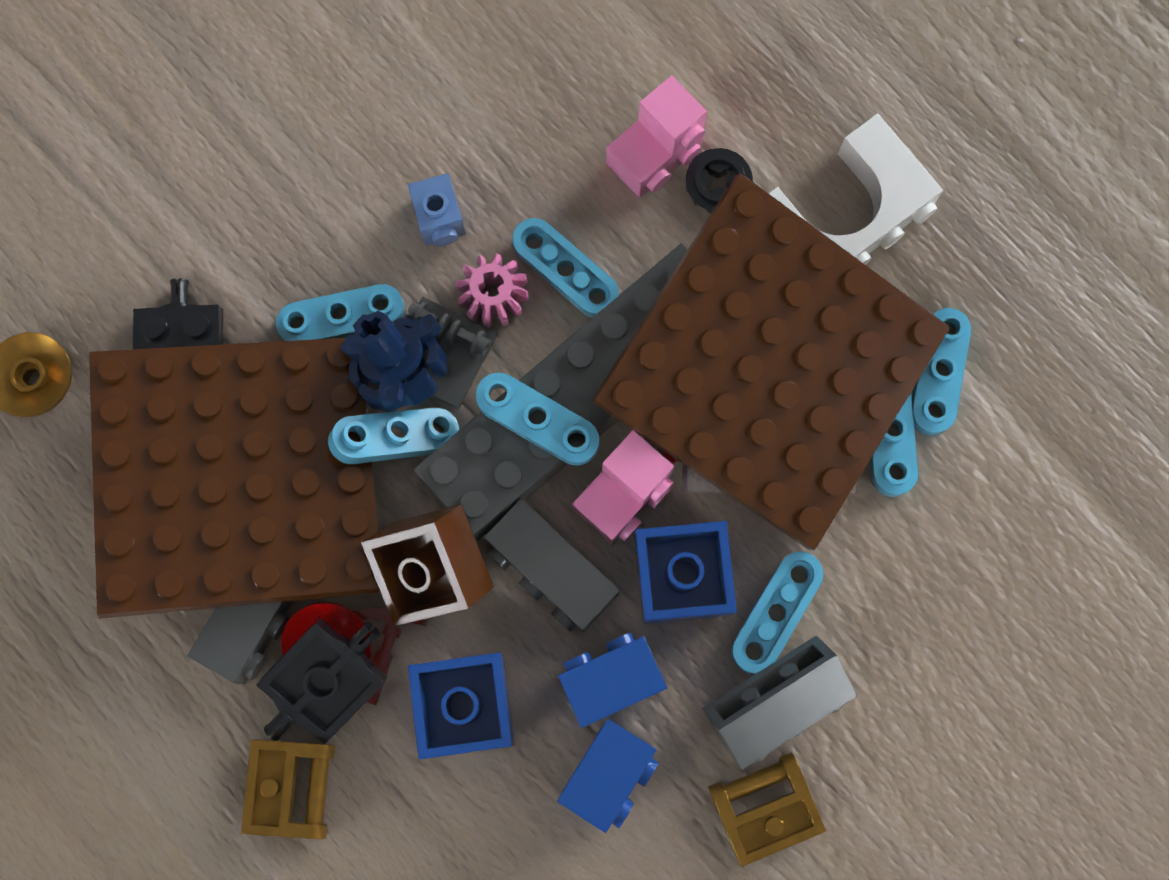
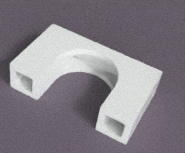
[769,113,943,265]

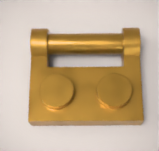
[241,739,335,839]
[708,752,827,867]

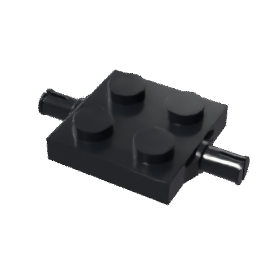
[133,278,223,349]
[256,617,388,744]

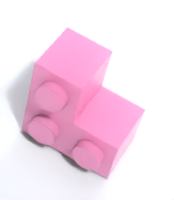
[606,75,707,199]
[572,430,674,545]

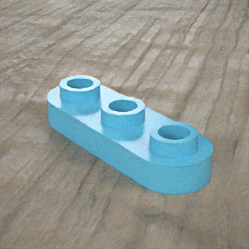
[512,218,619,318]
[276,284,405,341]
[912,308,971,436]
[476,373,599,466]
[870,393,918,497]
[328,408,459,464]
[731,551,823,674]

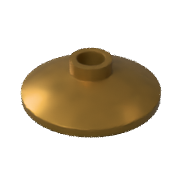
[0,332,72,418]

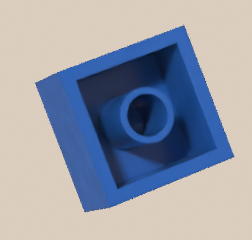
[634,521,737,624]
[558,632,668,728]
[408,652,515,760]
[557,718,659,833]

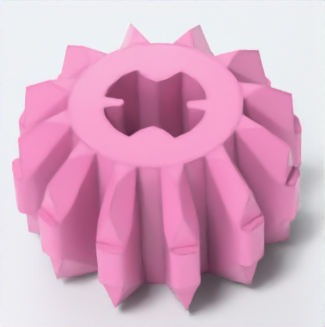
[456,253,529,328]

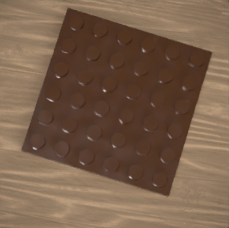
[591,173,950,551]
[89,338,381,619]

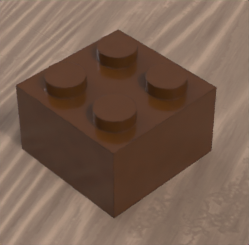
[361,504,494,626]

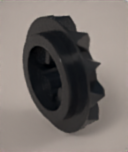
[686,148,753,214]

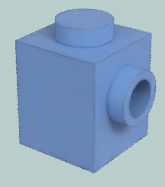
[407,173,466,246]

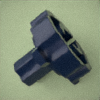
[340,311,447,412]

